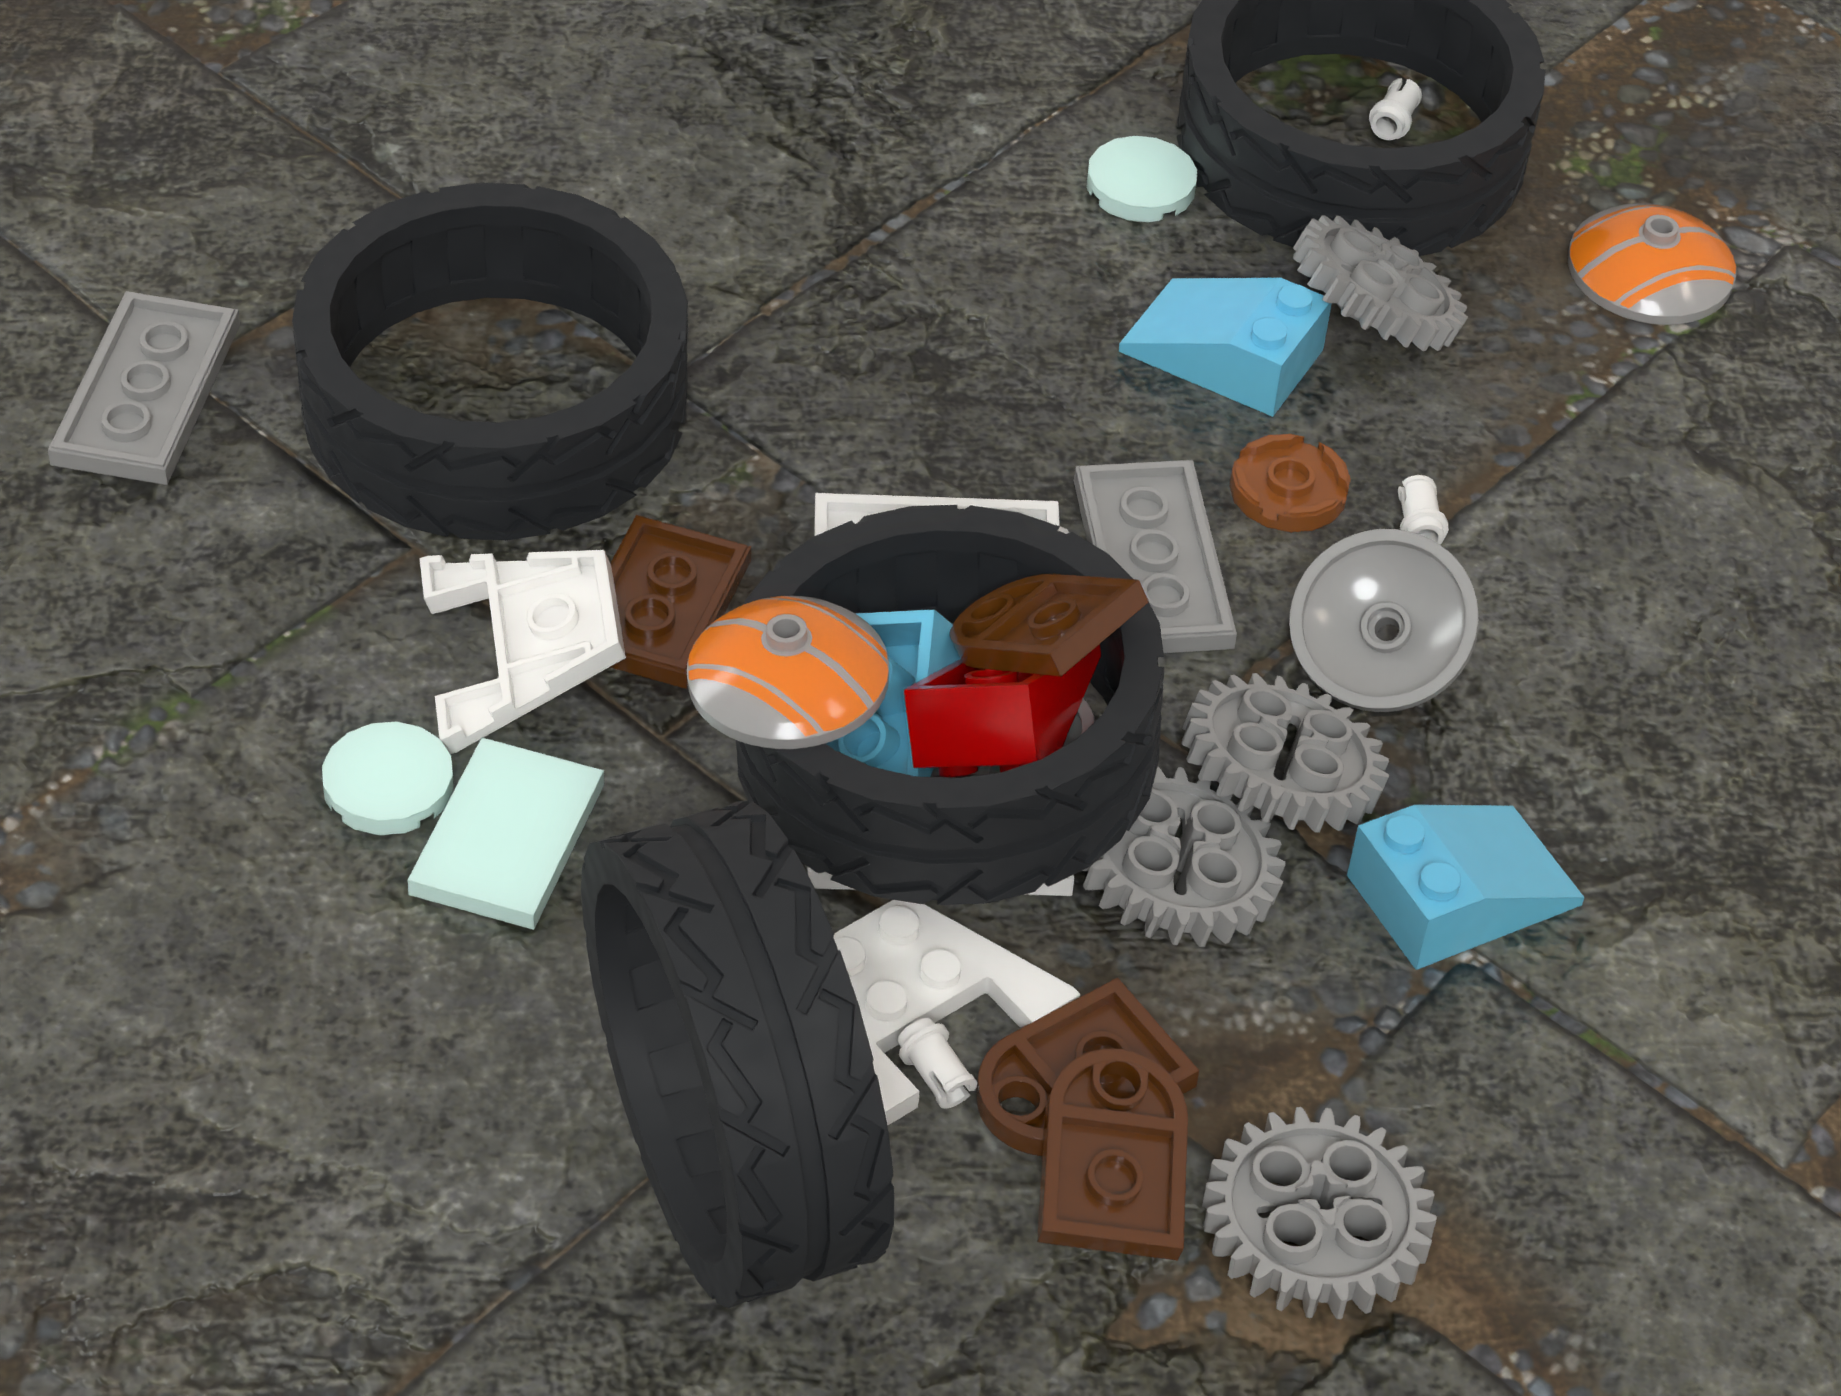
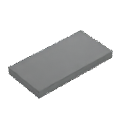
[48,291,240,485]
[1074,460,1237,653]

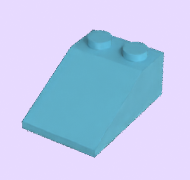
[1118,278,1332,417]
[826,609,960,777]
[1347,805,1584,970]

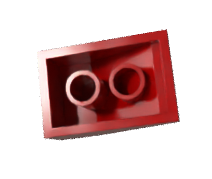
[904,644,1101,777]

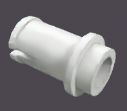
[1369,78,1422,140]
[1398,475,1449,545]
[898,1018,978,1109]

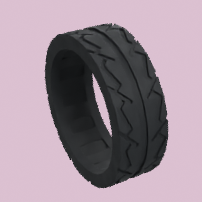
[1176,0,1546,256]
[292,182,688,541]
[736,505,1164,905]
[581,800,894,1308]

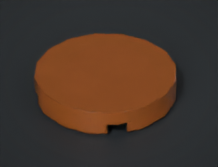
[1229,434,1351,532]

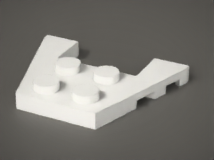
[419,550,626,754]
[833,900,1080,1125]

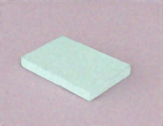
[407,738,604,930]

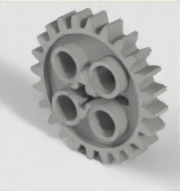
[1293,215,1468,351]
[1181,673,1389,832]
[1082,767,1285,947]
[1202,1107,1437,1319]

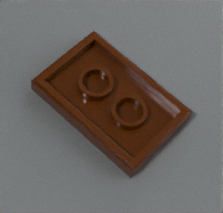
[610,515,751,689]

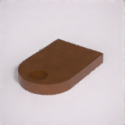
[950,574,1149,676]
[976,977,1199,1156]
[1037,1048,1188,1261]

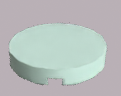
[1087,136,1197,223]
[322,722,454,835]

